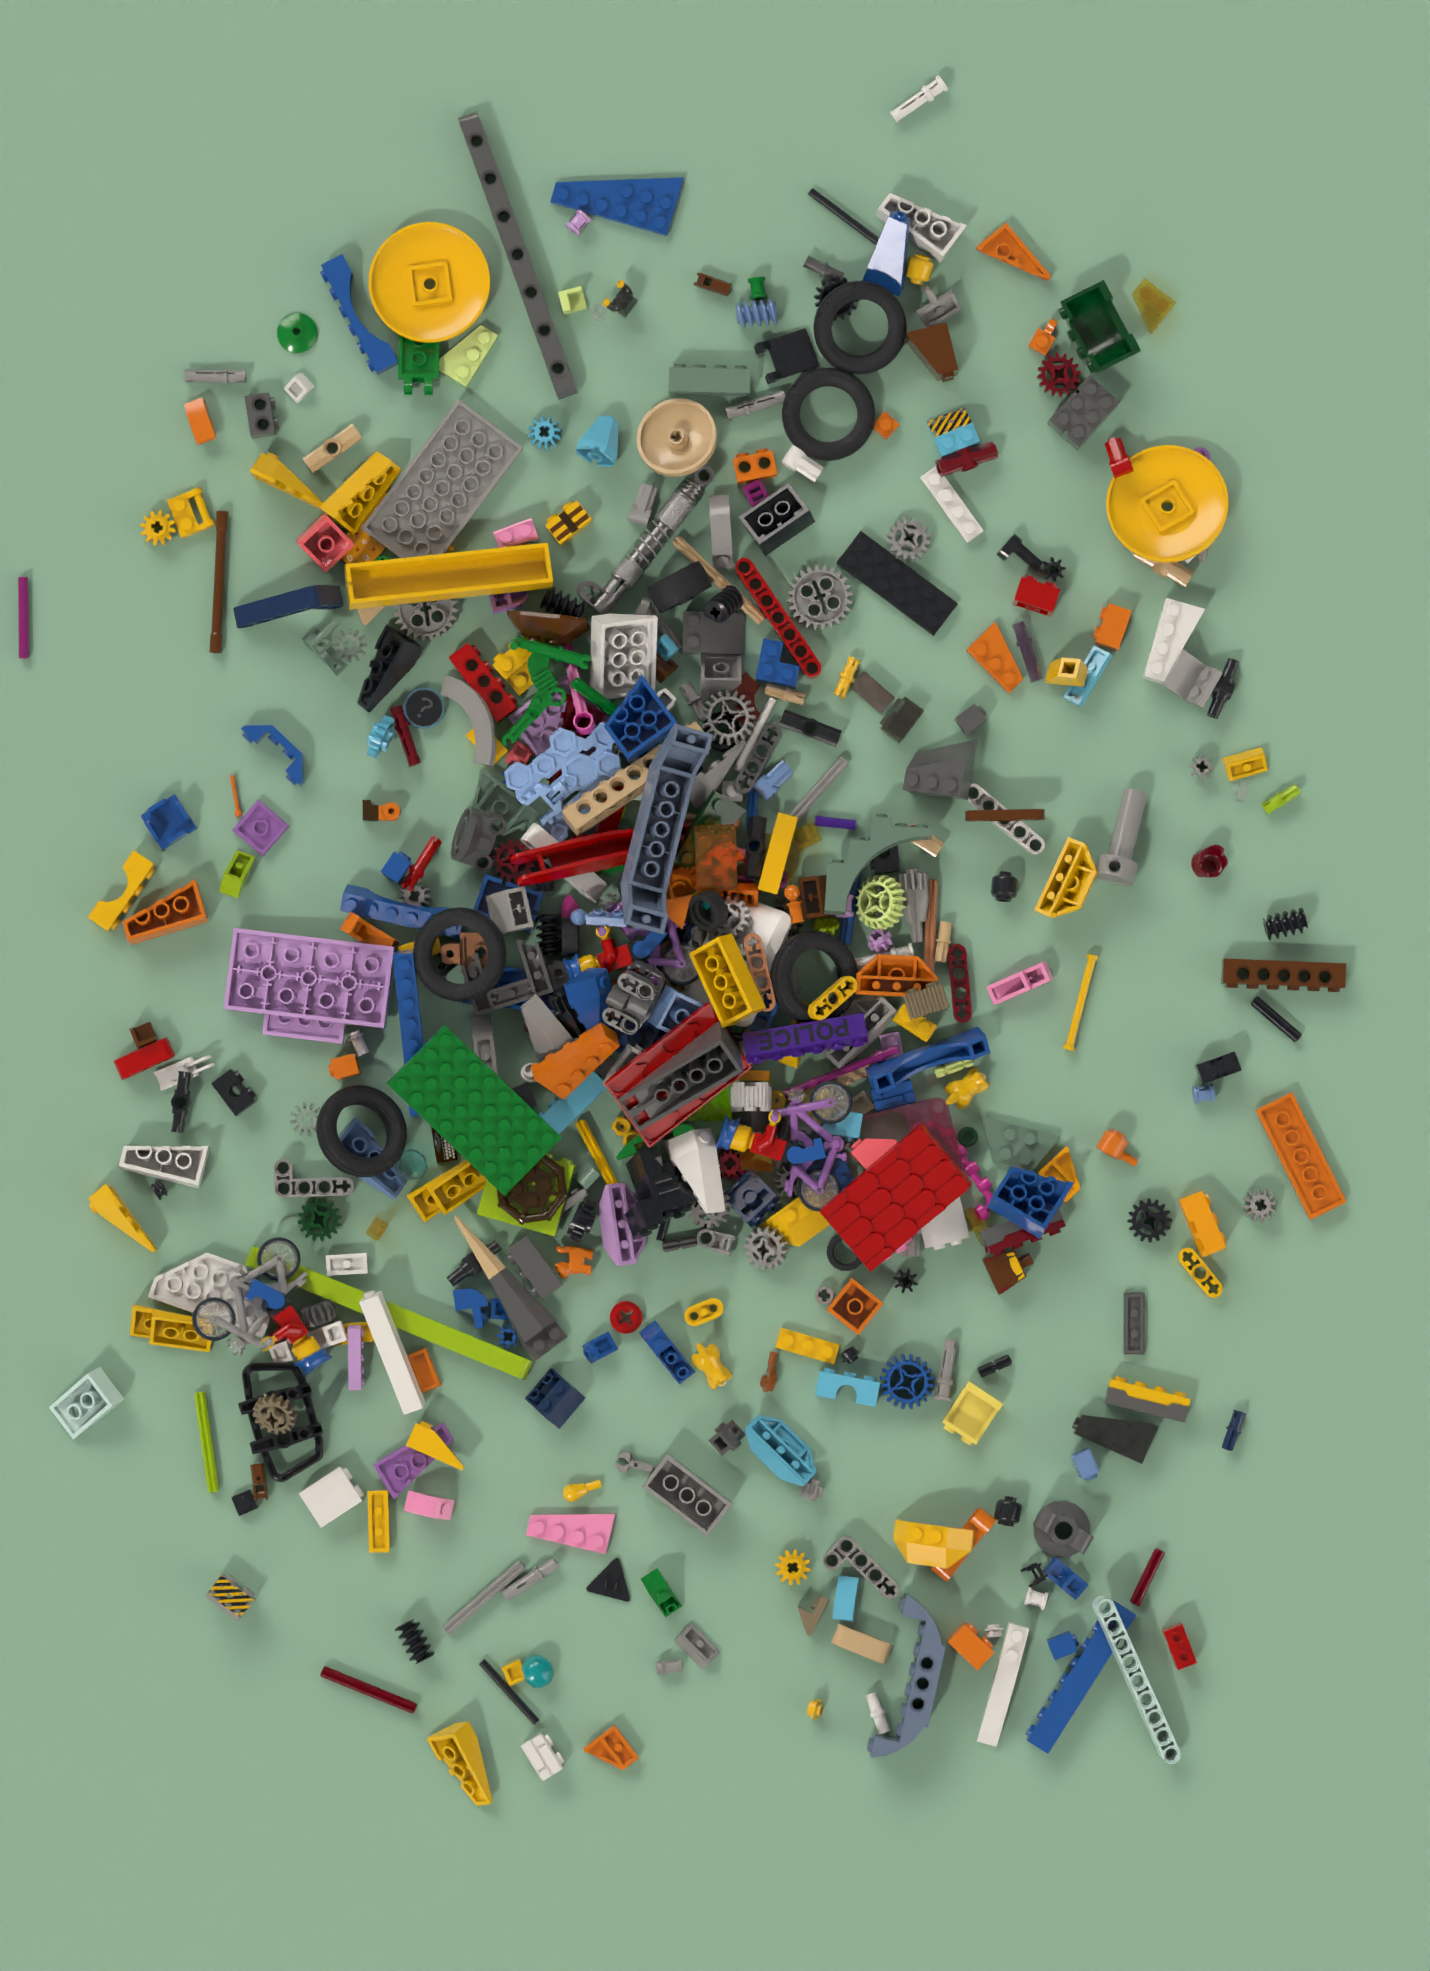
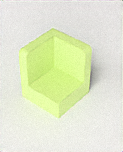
[558,286,587,315]

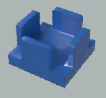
[141,794,197,850]

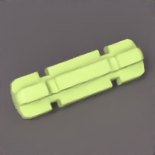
[934,1060,974,1078]

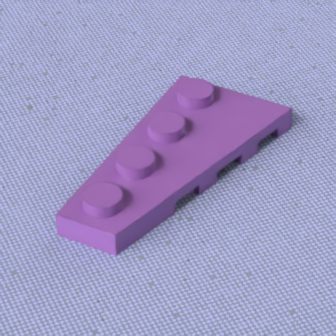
[373,1422,454,1499]

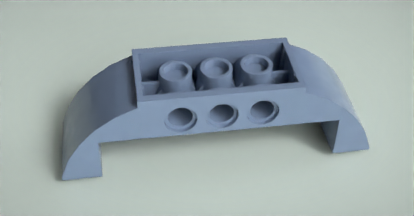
[867,1593,946,1758]

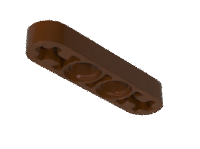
[965,809,1045,822]

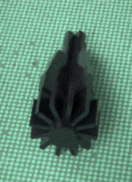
[548,986,586,1039]

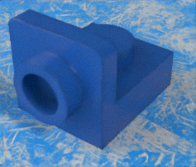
[582,1331,618,1363]

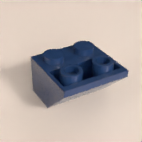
[525,1368,586,1429]

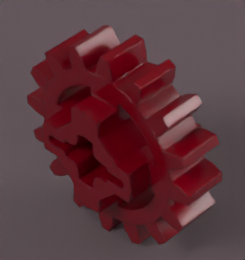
[1037,353,1081,398]
[491,839,535,883]

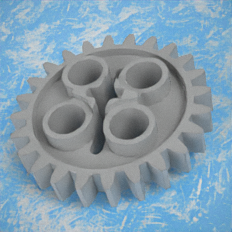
[787,565,853,631]
[392,599,458,641]

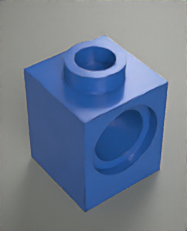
[1046,1631,1079,1660]

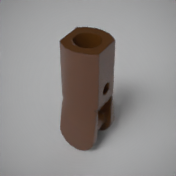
[693,273,732,297]
[250,1463,268,1501]

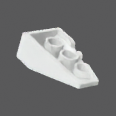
[665,1128,725,1214]

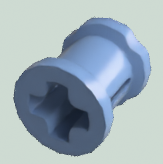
[1192,1084,1215,1104]

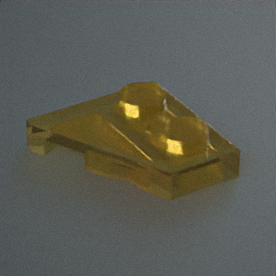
[1132,278,1177,334]

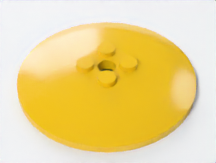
[368,222,490,343]
[1106,445,1229,563]

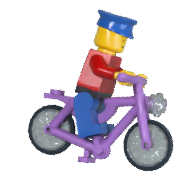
[563,874,699,985]
[716,1081,853,1211]

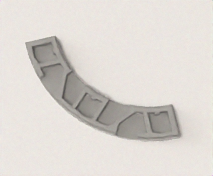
[440,675,496,767]

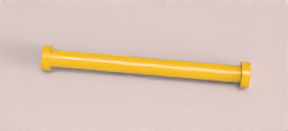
[1063,954,1099,1051]

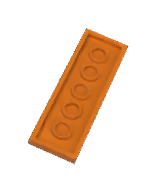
[1255,1092,1347,1220]

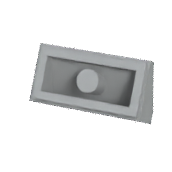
[674,1623,720,1669]

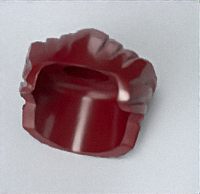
[1191,844,1228,878]

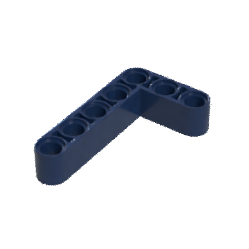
[233,585,344,628]

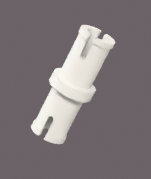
[865,1692,891,1735]

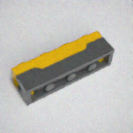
[1104,1376,1191,1423]

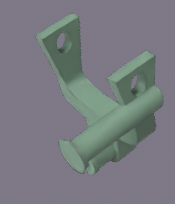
[301,617,348,676]

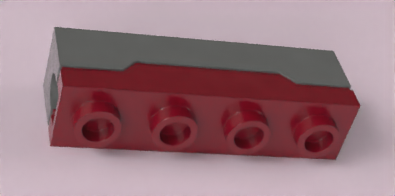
[978,1209,1066,1257]

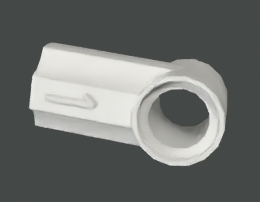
[781,445,824,483]

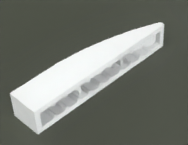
[977,1622,1029,1747]

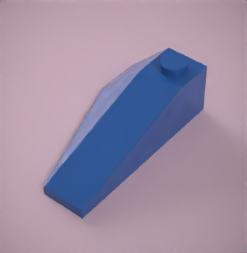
[564,968,612,1031]

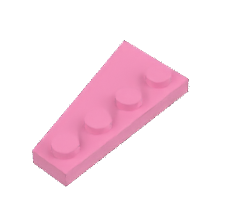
[526,1514,615,1554]

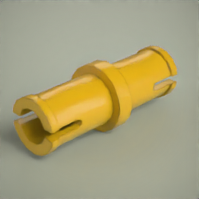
[833,656,861,699]

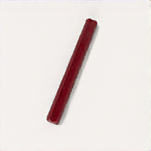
[320,1666,417,1714]

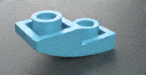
[832,1575,859,1622]

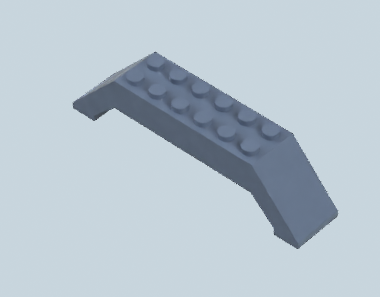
[620,724,713,934]

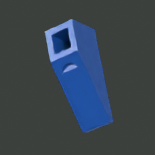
[639,1321,695,1384]

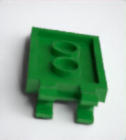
[398,335,440,395]

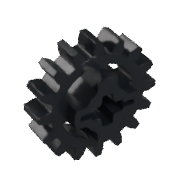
[1127,1198,1172,1243]

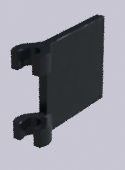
[754,328,820,385]

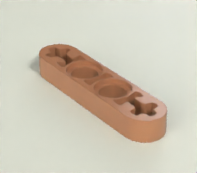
[743,933,776,1012]

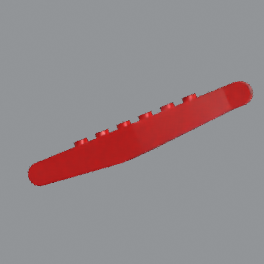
[510,822,693,887]

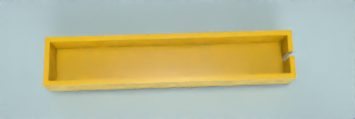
[344,543,553,610]

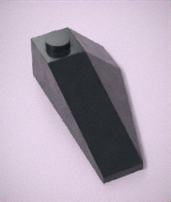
[357,624,424,713]

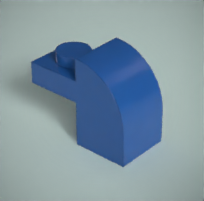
[453,1288,489,1329]

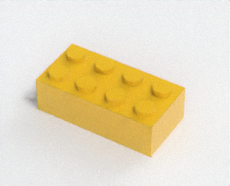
[689,934,766,1028]

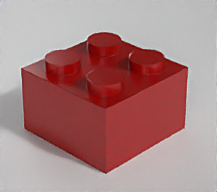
[1012,575,1060,617]

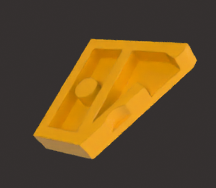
[1038,1146,1081,1203]

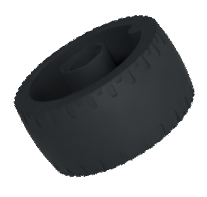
[647,561,712,613]

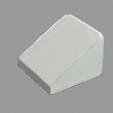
[284,373,315,403]

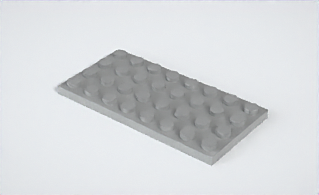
[361,399,523,558]

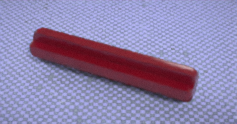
[1130,1548,1165,1606]

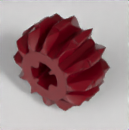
[717,1148,747,1181]

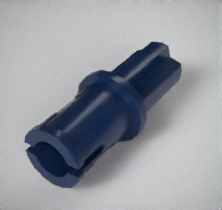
[1222,1410,1246,1451]

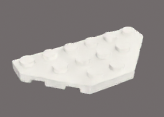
[148,1253,271,1338]

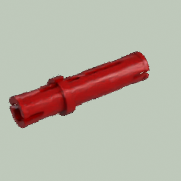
[401,836,442,892]

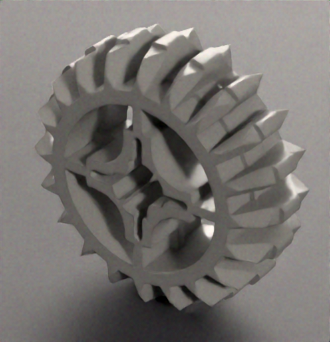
[701,690,756,745]

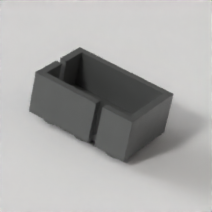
[1047,375,1120,451]

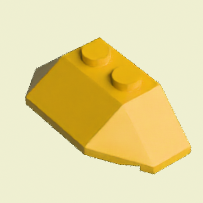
[1034,837,1098,918]
[759,1181,837,1247]
[893,1519,975,1569]

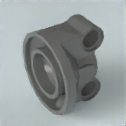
[450,806,507,872]
[1033,1501,1094,1558]

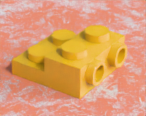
[492,643,534,696]

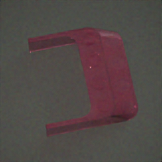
[864,1097,964,1171]

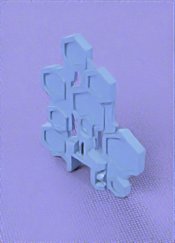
[504,722,621,842]

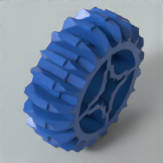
[880,1354,934,1409]

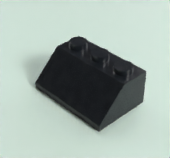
[739,483,815,556]

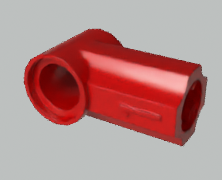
[1104,437,1134,479]

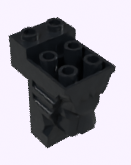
[625,1146,697,1237]

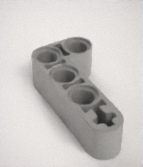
[274,1159,355,1198]
[823,1536,899,1599]

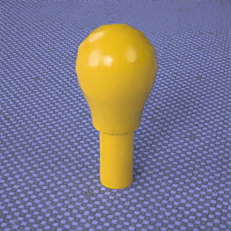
[563,1479,602,1502]

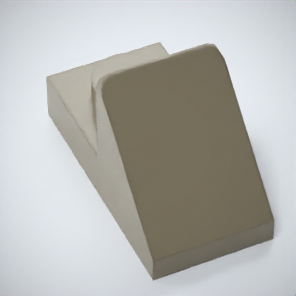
[797,1595,829,1636]

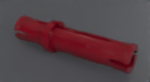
[389,705,421,767]

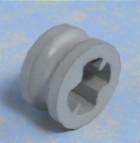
[815,1286,833,1305]

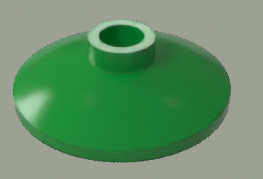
[277,313,317,353]

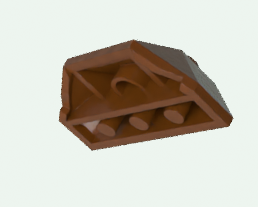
[507,610,590,647]

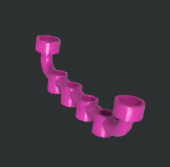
[912,1121,993,1221]

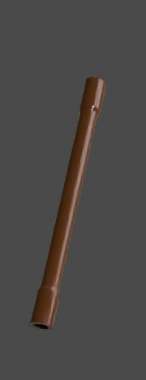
[209,511,229,653]

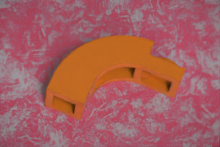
[340,912,399,949]

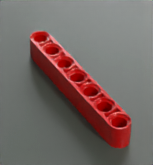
[735,558,821,679]

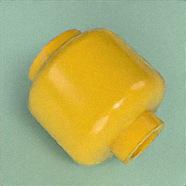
[905,253,934,285]

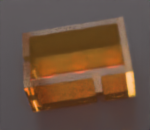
[693,824,738,892]

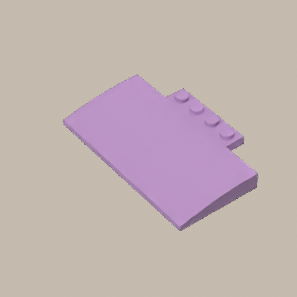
[223,928,395,1044]

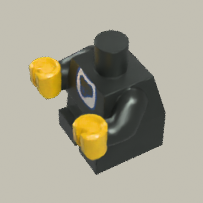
[602,280,638,318]

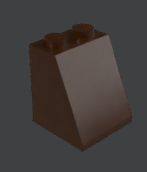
[906,323,958,383]

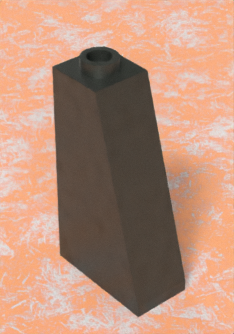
[1072,1414,1159,1464]

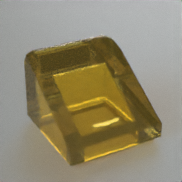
[793,823,822,851]
[366,1217,389,1241]

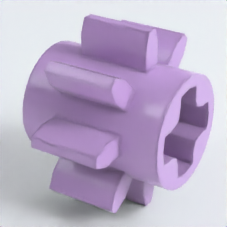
[867,929,893,954]

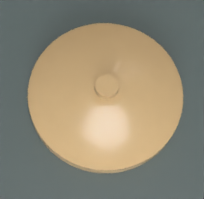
[636,398,718,477]

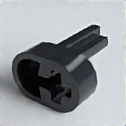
[996,534,1043,571]

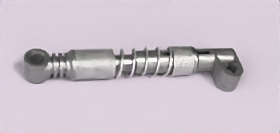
[576,465,715,615]

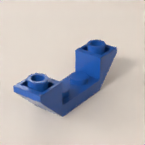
[241,725,304,786]

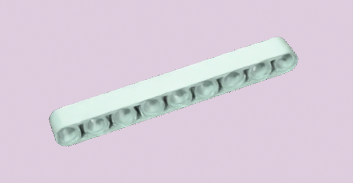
[1092,1596,1181,1764]

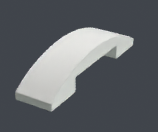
[269,1321,348,1362]

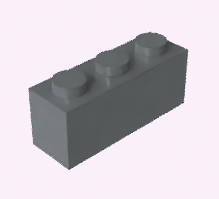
[506,1235,563,1299]

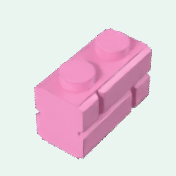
[493,518,539,548]

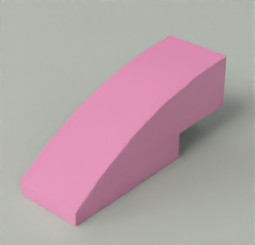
[986,961,1054,1005]

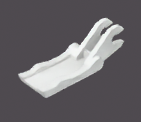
[154,1055,215,1091]

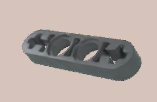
[733,723,781,795]

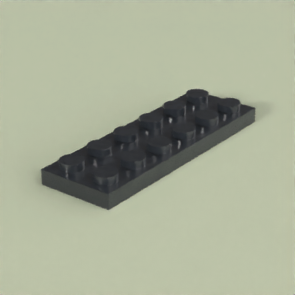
[836,531,958,637]

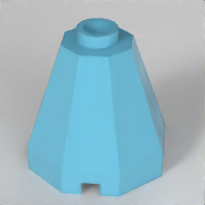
[576,415,619,467]

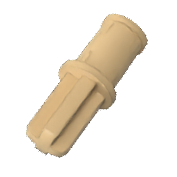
[764,683,806,706]
[935,921,953,963]

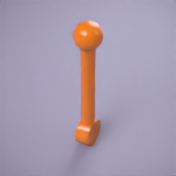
[230,775,242,817]

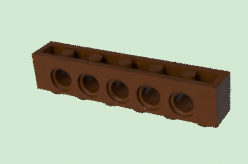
[1221,958,1346,992]

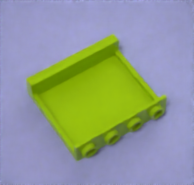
[477,1153,577,1237]

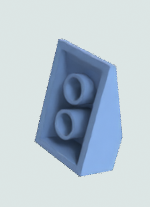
[647,985,704,1033]

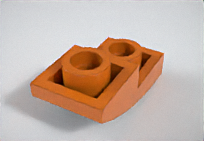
[184,397,217,445]

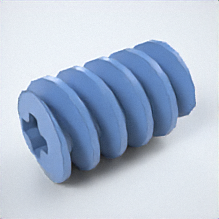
[736,299,778,328]

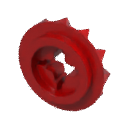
[610,1301,642,1334]

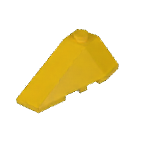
[88,1184,158,1253]
[426,1721,493,1806]

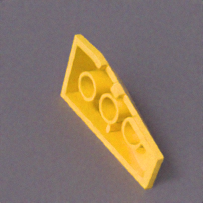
[250,452,323,509]

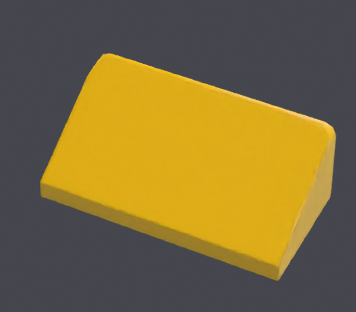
[1223,747,1268,782]

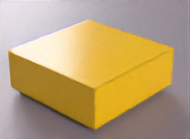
[501,1659,524,1686]

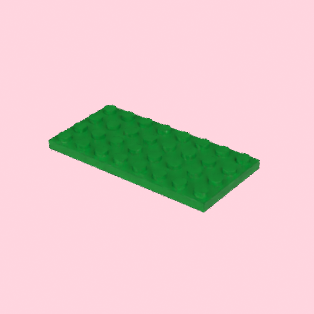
[387,1024,562,1196]

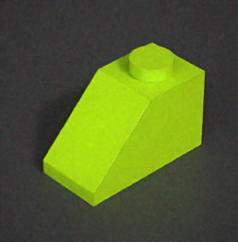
[219,850,255,899]

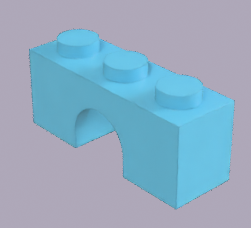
[815,1368,880,1407]

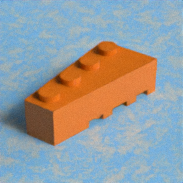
[122,879,209,945]
[531,1022,620,1100]

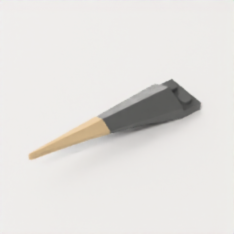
[454,1216,567,1362]

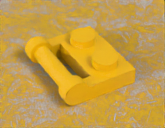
[167,487,215,539]

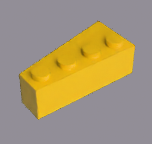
[319,451,402,535]

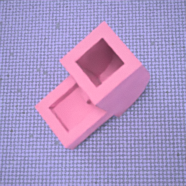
[404,1490,455,1520]

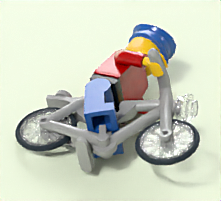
[192,1237,332,1377]

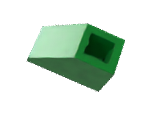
[641,1568,682,1617]

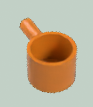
[1096,1129,1138,1166]

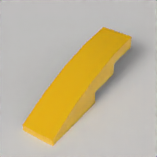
[758,812,798,895]

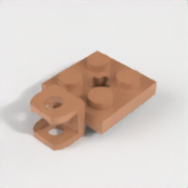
[441,932,488,974]

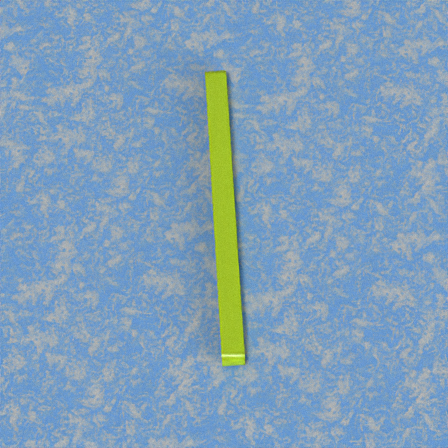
[244,1246,533,1380]

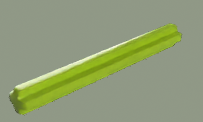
[194,1391,219,1493]

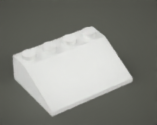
[590,614,658,699]

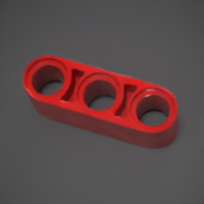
[113,1037,175,1080]

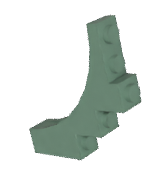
[824,814,932,915]

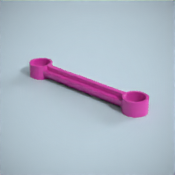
[561,643,596,735]

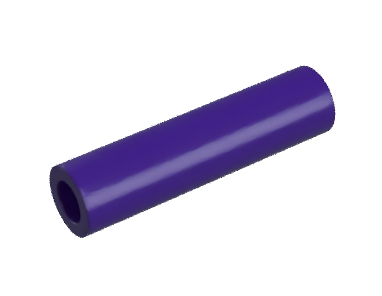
[814,816,856,830]

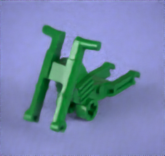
[502,637,590,746]

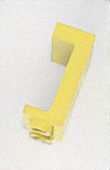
[942,1381,1003,1446]

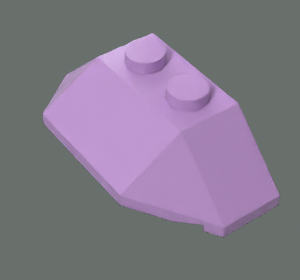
[598,1182,646,1266]

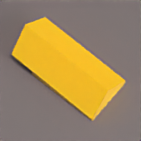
[406,1160,486,1223]
[130,1304,214,1352]

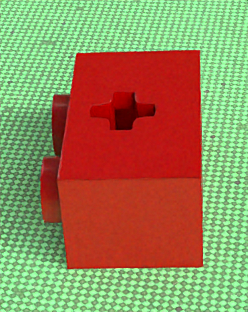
[1162,1623,1197,1670]

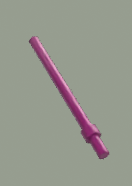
[783,1045,899,1098]

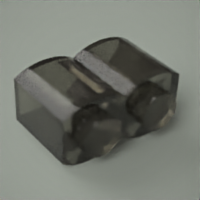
[879,696,924,744]

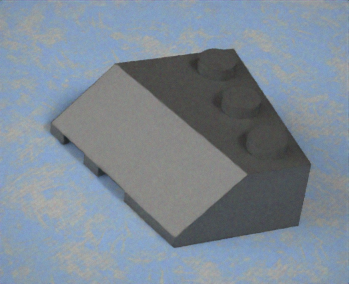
[903,740,977,800]

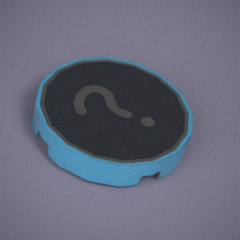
[404,688,445,729]

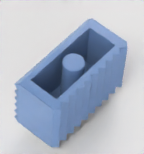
[1070,1447,1100,1481]

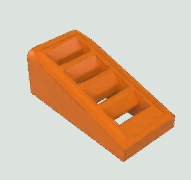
[717,883,758,907]

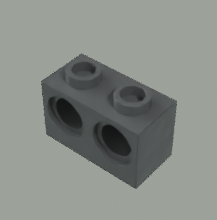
[244,392,279,439]

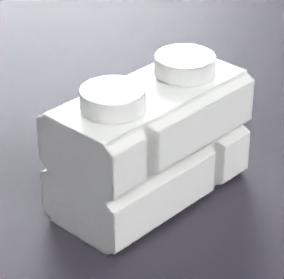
[521,1732,565,1781]

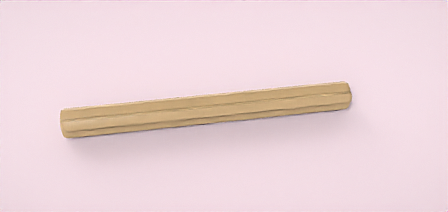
[672,536,766,625]

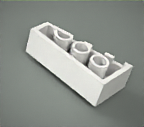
[875,193,967,263]
[1142,598,1205,684]
[119,1146,210,1188]

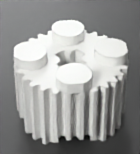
[731,1082,772,1111]

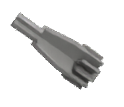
[898,868,929,943]

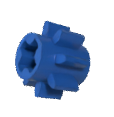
[496,1324,519,1349]

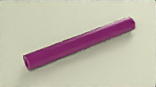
[18,577,29,659]

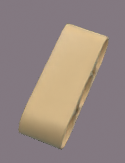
[831,1623,893,1665]

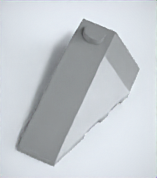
[689,740,746,811]
[521,994,575,1062]

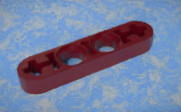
[948,944,972,1023]

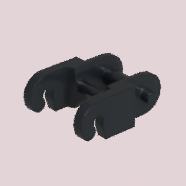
[1020,1562,1048,1587]

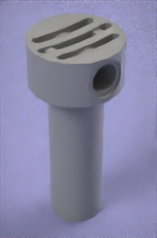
[1096,789,1148,886]

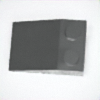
[683,611,744,655]

